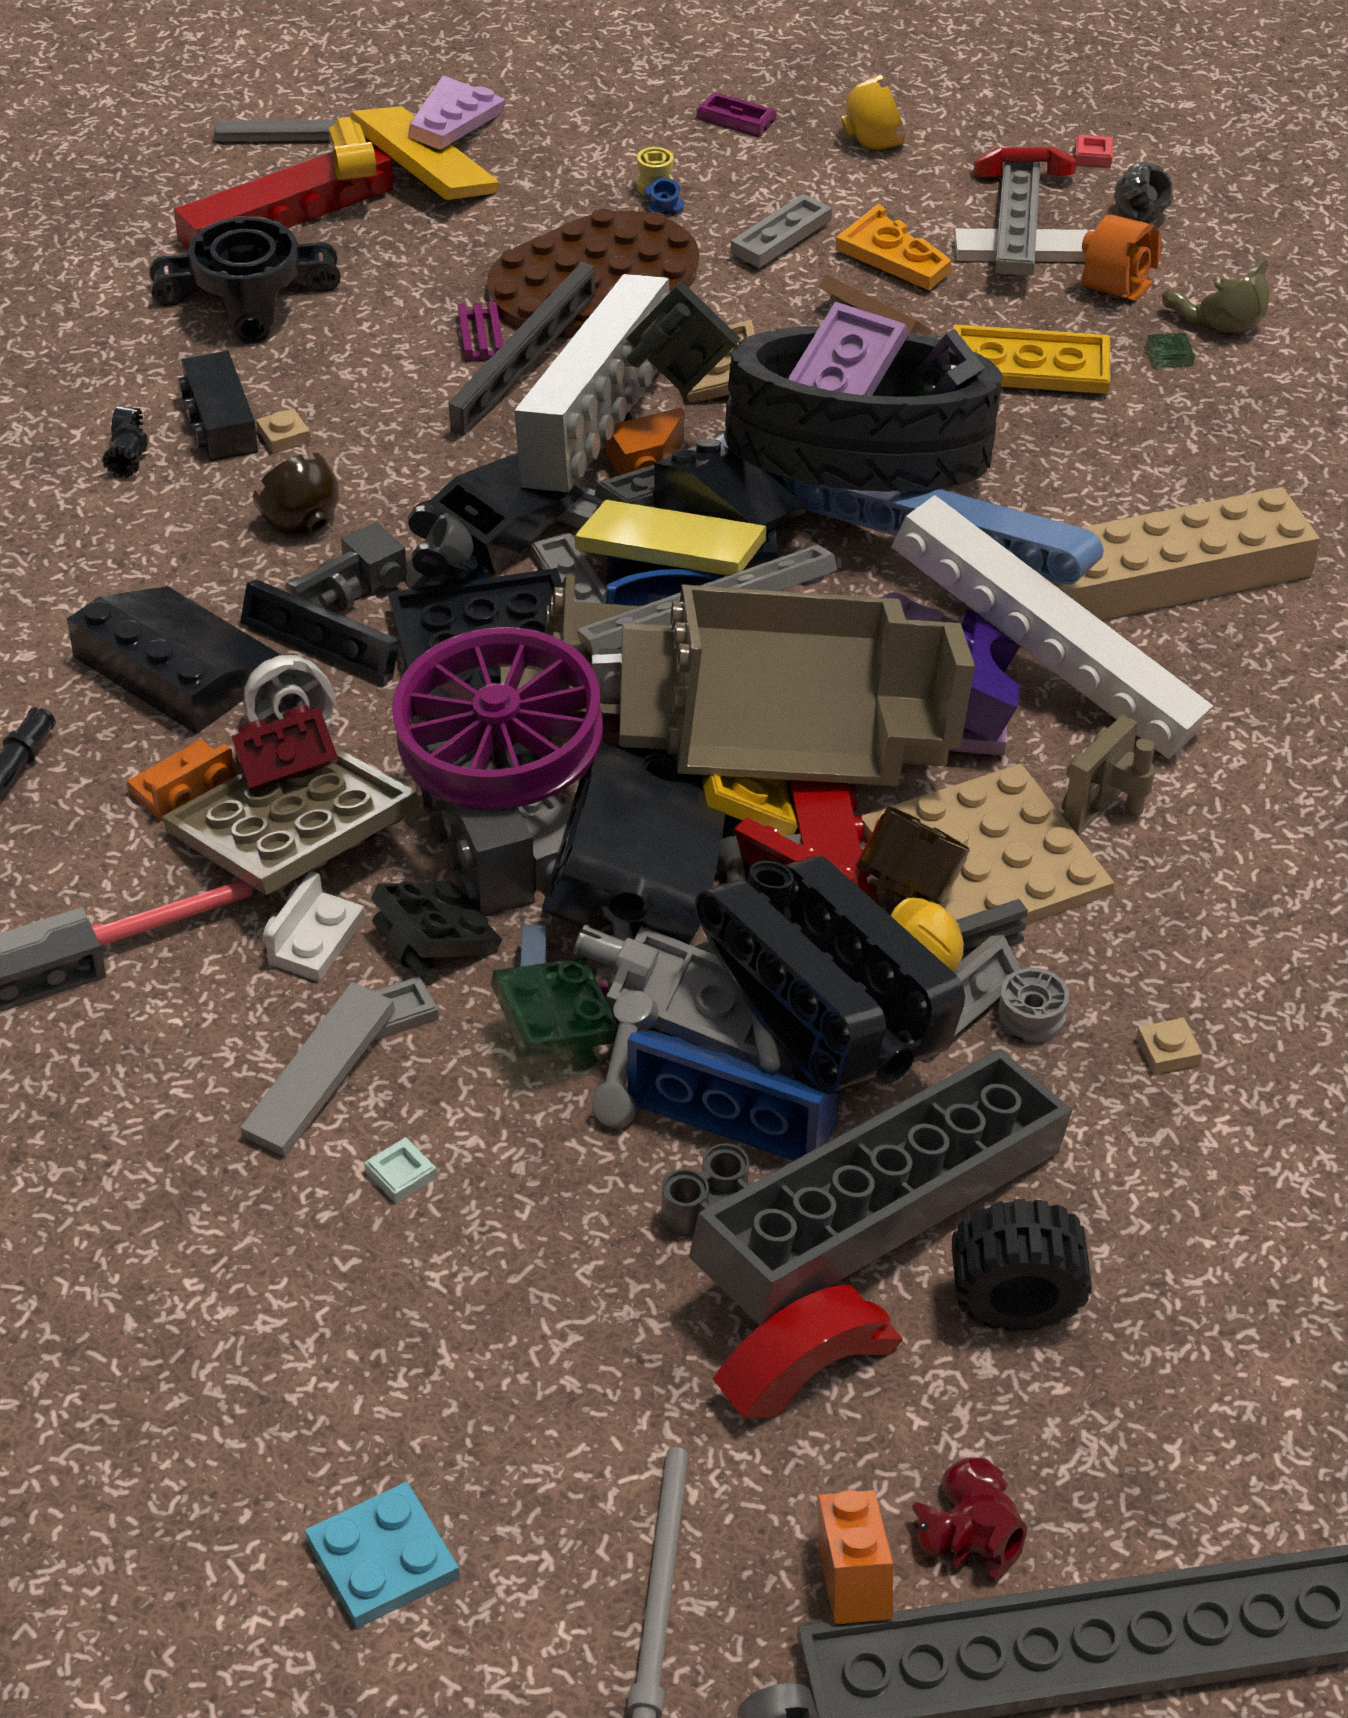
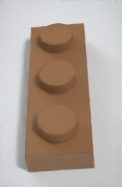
[819,274,932,336]

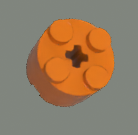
[1081,215,1162,301]

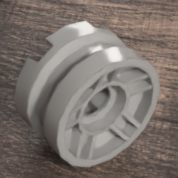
[998,967,1069,1044]

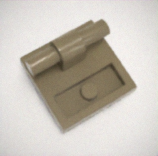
[1061,714,1155,836]

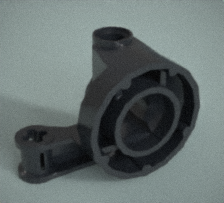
[149,217,341,344]

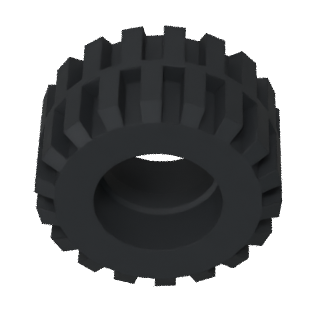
[951,1199,1092,1331]

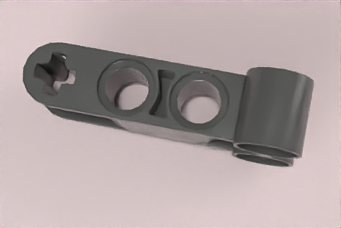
[661,1143,841,1288]

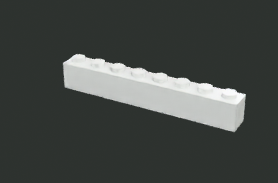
[891,495,1213,759]

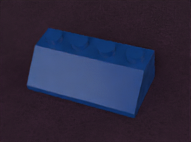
[627,1030,839,1161]

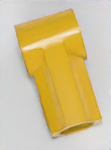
[329,117,376,180]

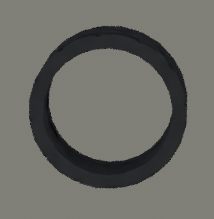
[724,326,1003,492]

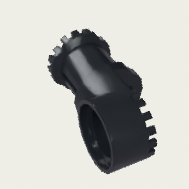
[102,406,149,478]

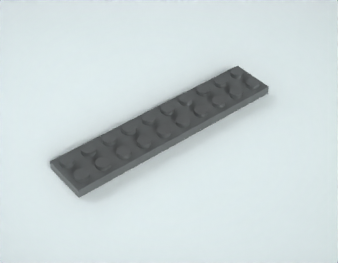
[797,1544,1348,1718]

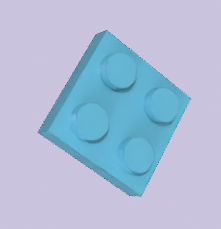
[305,1482,460,1629]

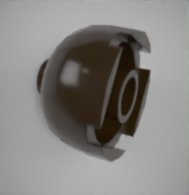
[253,453,339,533]

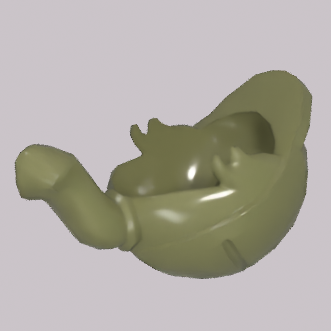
[1162,259,1270,333]

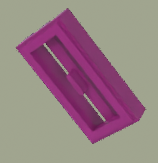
[696,92,776,137]
[457,302,503,362]

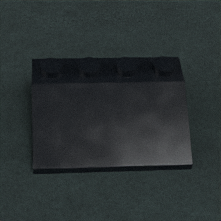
[67,586,281,735]

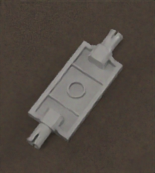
[573,925,795,1077]

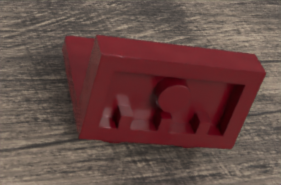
[231,705,338,791]

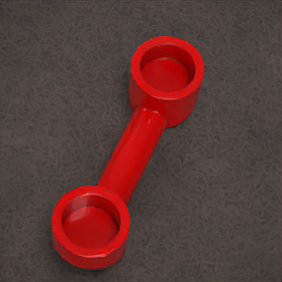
[974,146,1076,177]

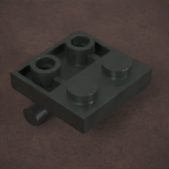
[626,281,741,396]
[371,881,502,984]

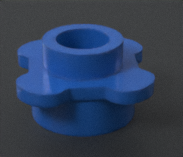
[644,178,685,213]

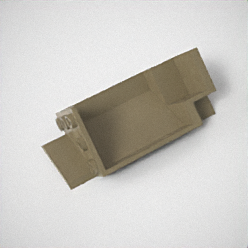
[619,585,975,786]

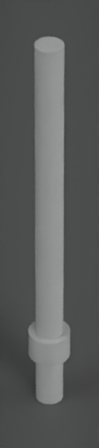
[627,1447,689,1718]

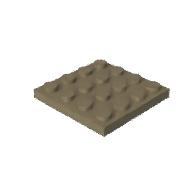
[162,746,420,895]

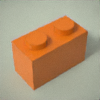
[818,1490,893,1624]

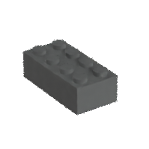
[415,740,535,916]

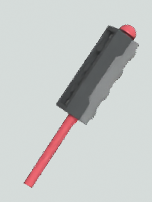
[0,880,252,1012]

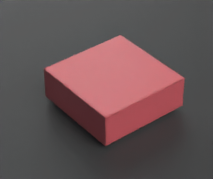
[1075,135,1113,167]

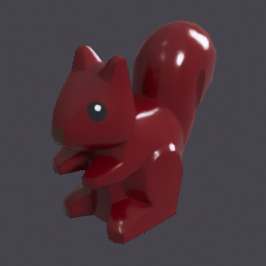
[912,1457,1027,1582]

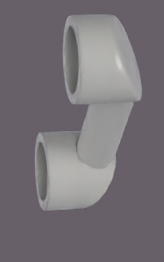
[592,990,659,1129]

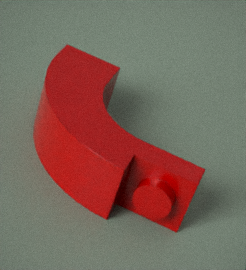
[712,1285,903,1418]

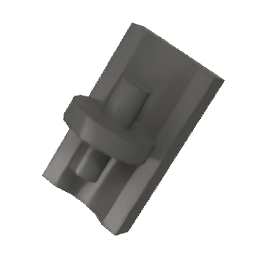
[285,551,369,611]

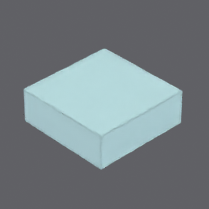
[364,1137,437,1204]

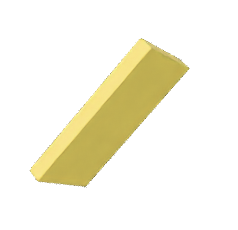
[575,500,766,576]

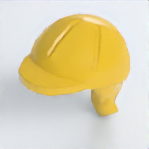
[890,898,964,972]

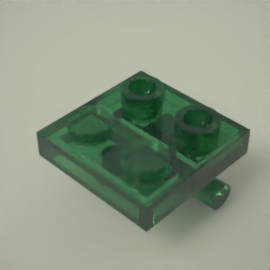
[490,957,618,1070]

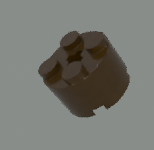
[855,806,970,906]

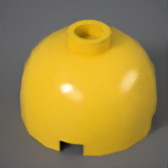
[841,74,905,151]

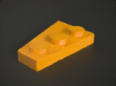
[835,203,951,290]

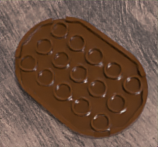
[487,208,699,338]

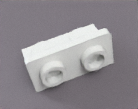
[263,871,365,982]

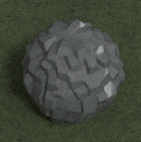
[1113,161,1174,223]

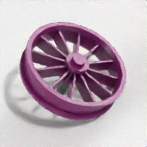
[392,627,603,810]

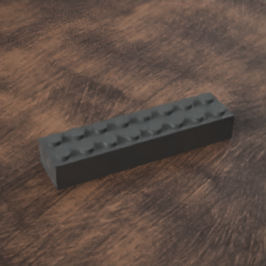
[689,1049,1072,1326]

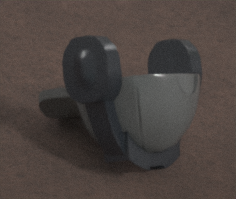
[406,505,478,589]

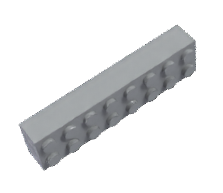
[514,274,670,492]

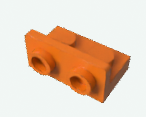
[127,739,235,821]

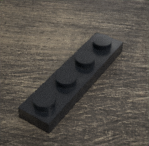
[240,579,400,684]

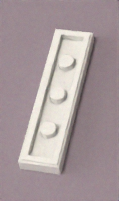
[954,228,1094,262]

